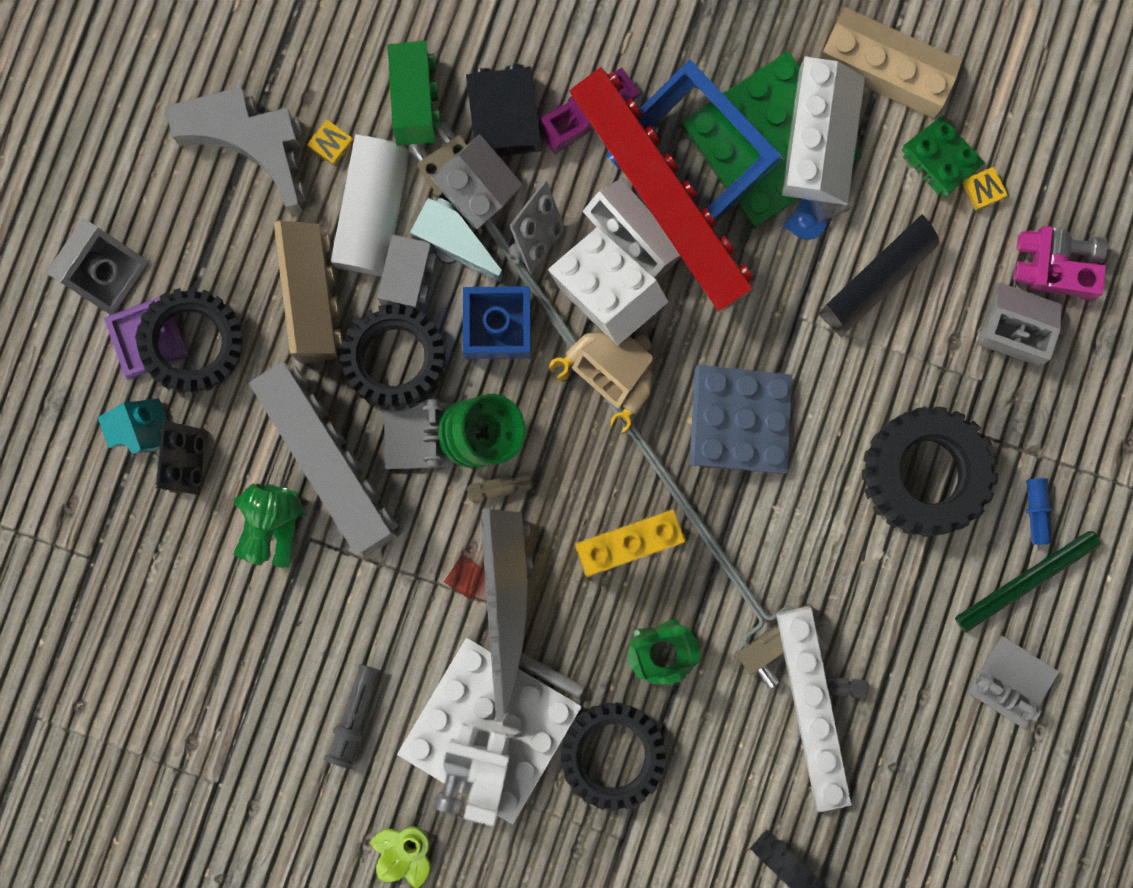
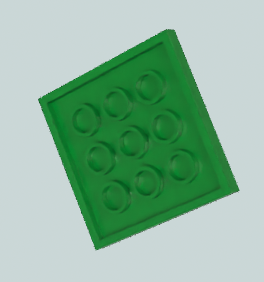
[680,51,862,229]

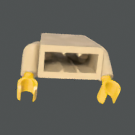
[549,332,653,434]

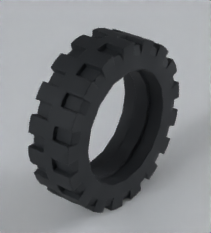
[749,829,829,888]

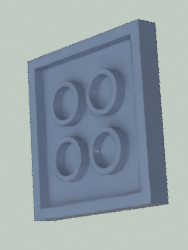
[689,365,792,474]

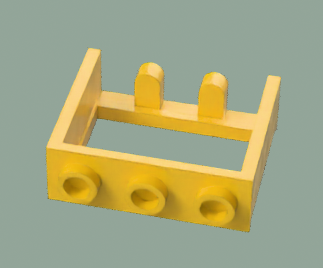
[575,510,685,578]

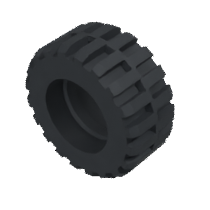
[862,406,999,537]

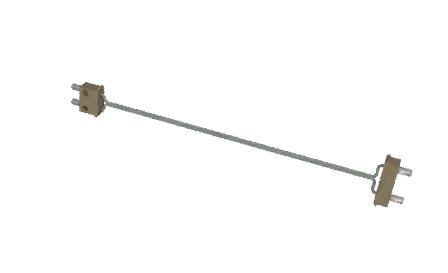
[409,122,827,688]

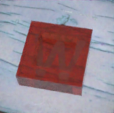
[444,555,485,601]

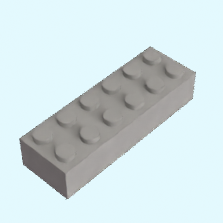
[249,361,399,558]

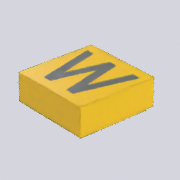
[307,119,354,166]
[962,166,1008,211]

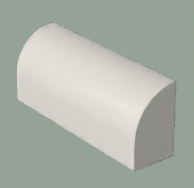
[331,134,410,277]

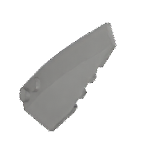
[481,509,533,722]

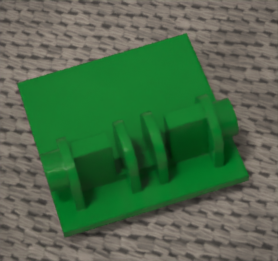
[901,116,985,198]

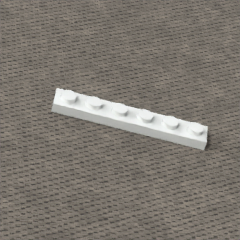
[776,606,851,813]

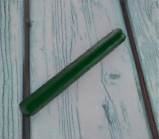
[955,531,1101,632]

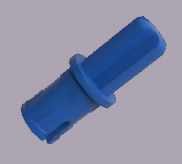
[1025,478,1053,545]

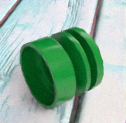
[438,393,526,469]

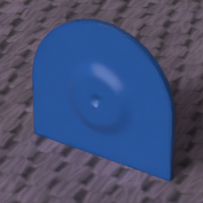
[783,199,827,239]

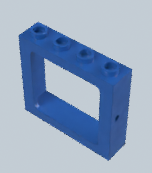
[604,59,783,222]

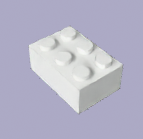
[547,227,668,346]

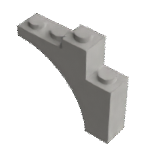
[165,87,306,215]

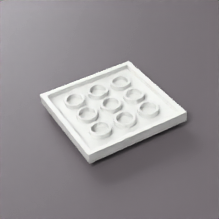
[397,638,582,825]

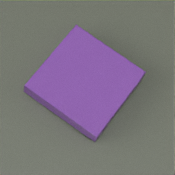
[104,297,190,380]

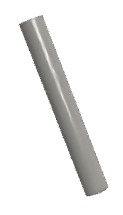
[519,653,585,698]

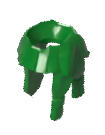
[233,483,308,568]
[626,619,701,686]

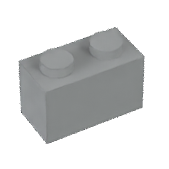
[377,234,437,313]

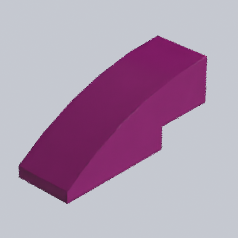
[538,68,640,155]

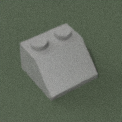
[430,134,523,229]
[46,219,149,315]

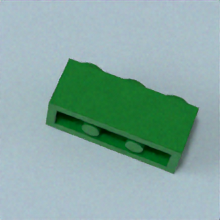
[387,41,441,146]

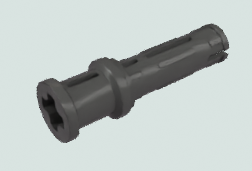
[324,664,380,769]

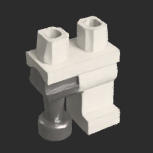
[433,722,511,826]

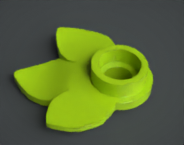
[370,826,431,888]

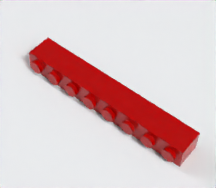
[568,67,755,313]

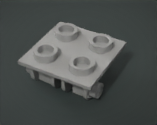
[508,180,565,274]
[384,400,451,469]
[967,635,1059,729]

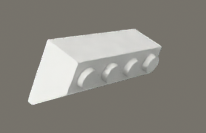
[782,57,865,205]

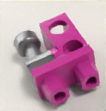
[1013,226,1107,301]

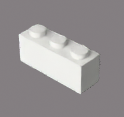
[582,179,681,279]

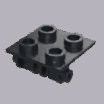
[156,421,206,495]

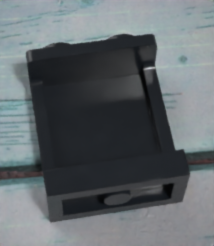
[466,64,541,157]

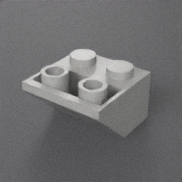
[977,282,1061,366]

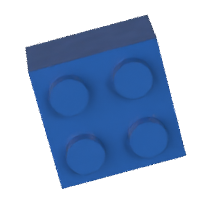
[463,286,531,359]

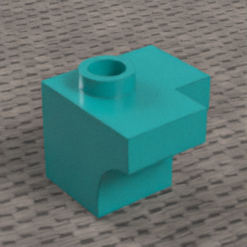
[97,398,168,454]

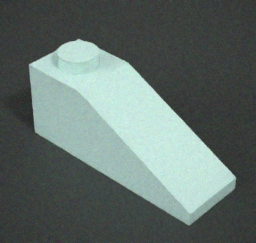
[410,198,503,282]

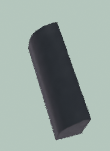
[818,214,939,337]

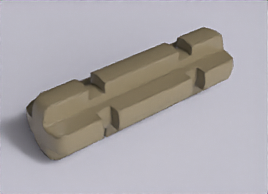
[467,472,533,503]

